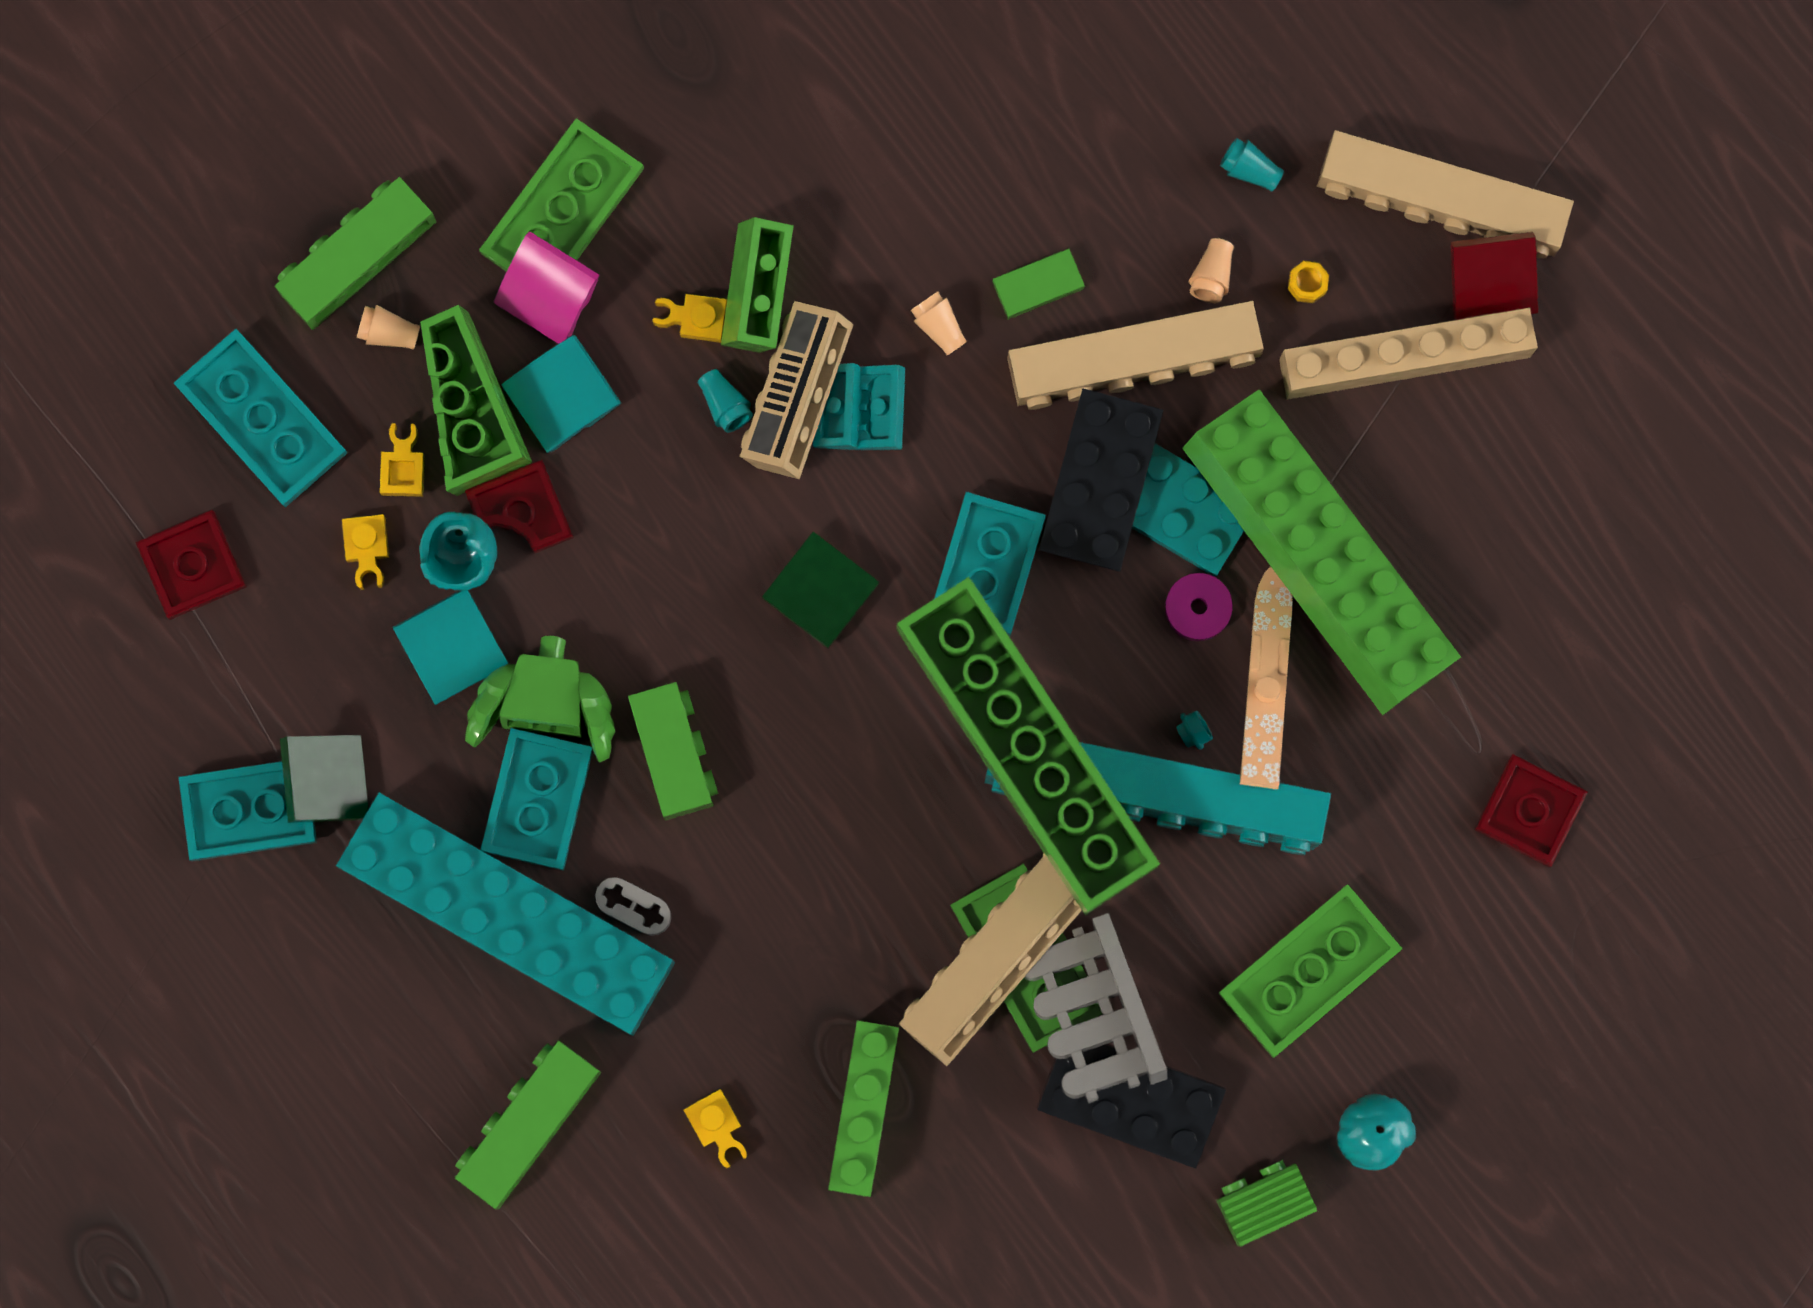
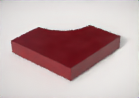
[465,460,574,553]

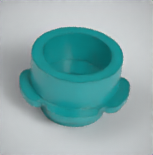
[1176,710,1213,750]

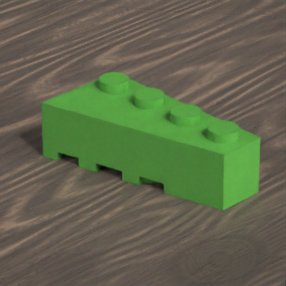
[420,305,532,496]

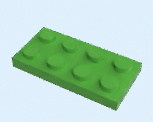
[479,118,644,272]
[950,864,1102,1053]
[1218,884,1402,1058]

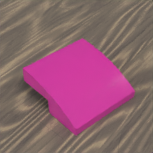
[494,231,600,344]

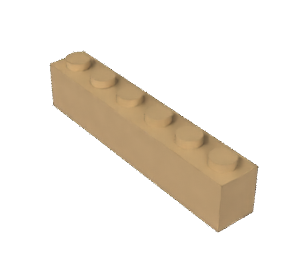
[1317,130,1574,258]
[1007,301,1264,410]
[1279,308,1538,399]
[899,853,1082,1066]

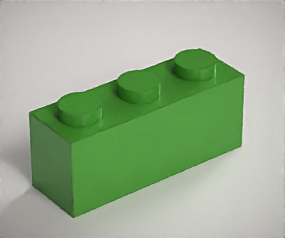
[721,217,794,353]
[628,682,718,821]

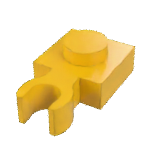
[653,294,727,343]
[380,423,425,497]
[342,514,389,590]
[684,1089,747,1168]

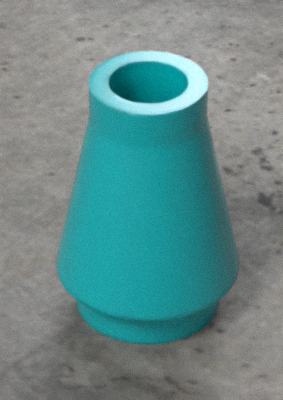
[1220,138,1284,192]
[698,369,753,433]

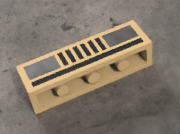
[740,301,854,479]

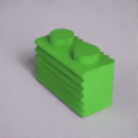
[1216,1160,1318,1247]

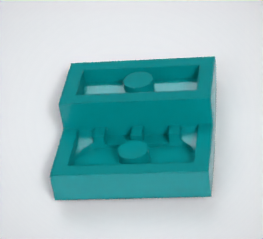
[501,335,621,453]
[813,363,905,450]
[393,590,508,705]

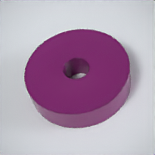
[1165,573,1233,641]

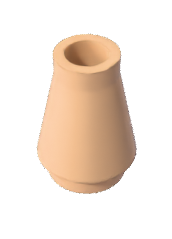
[1189,238,1234,303]
[911,291,967,355]
[356,305,420,349]

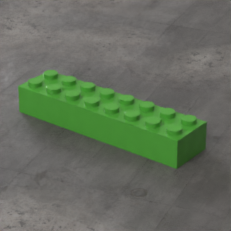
[1182,389,1461,715]
[897,577,1160,915]

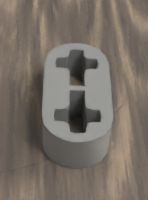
[595,877,672,936]

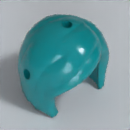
[419,512,498,591]
[1337,1094,1416,1170]

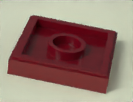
[1451,232,1538,320]
[135,510,247,620]
[1474,754,1588,868]

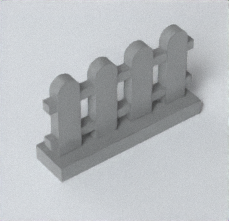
[1024,913,1167,1103]

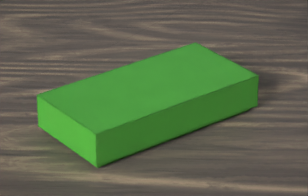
[992,249,1085,319]

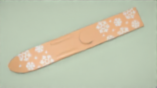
[1240,566,1293,790]

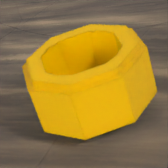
[1288,261,1329,303]

